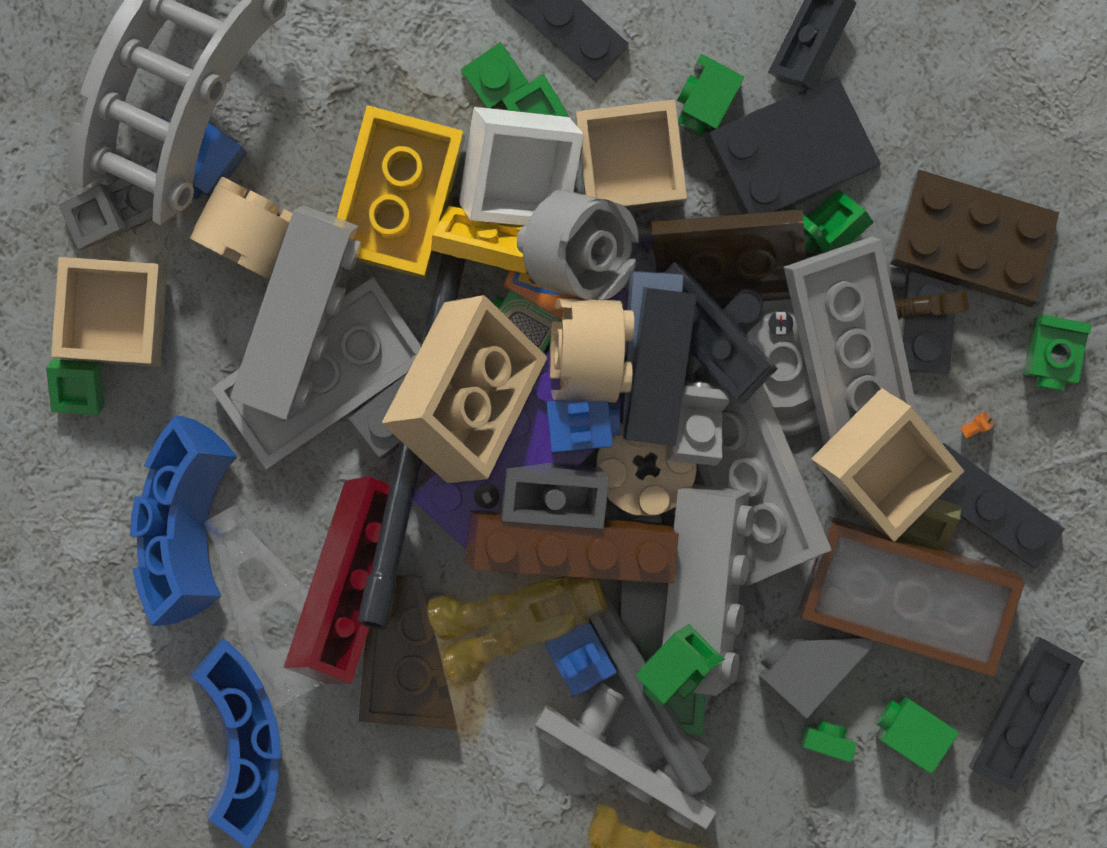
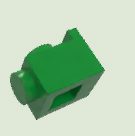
[677,53,745,137]
[1023,315,1092,392]
[635,624,725,706]

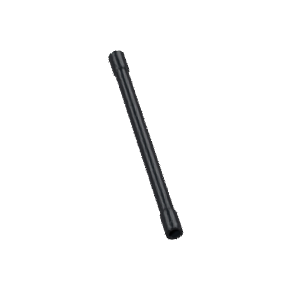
[357,196,466,630]

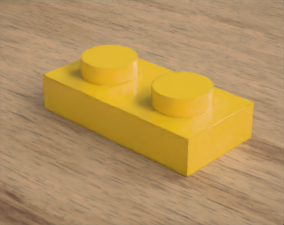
[431,206,527,274]

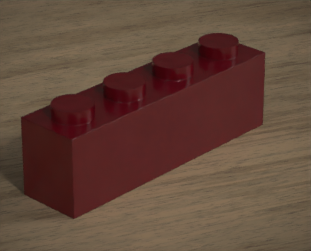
[283,476,390,684]

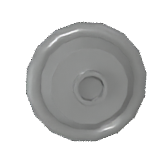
[708,299,819,436]

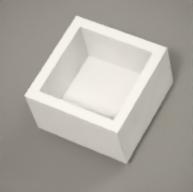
[458,107,584,225]

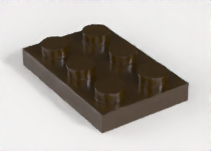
[890,169,1060,307]
[652,210,806,305]

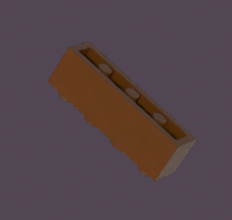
[465,510,679,583]

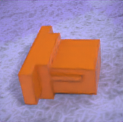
[960,411,995,439]

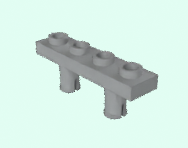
[535,682,716,830]

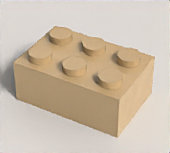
[382,295,547,483]

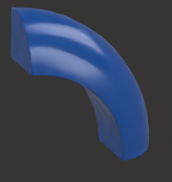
[130,415,237,626]
[189,638,281,848]

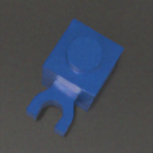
[160,115,247,200]
[546,400,621,453]
[544,615,617,697]

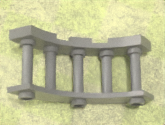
[68,0,288,225]

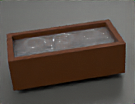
[799,515,1025,677]

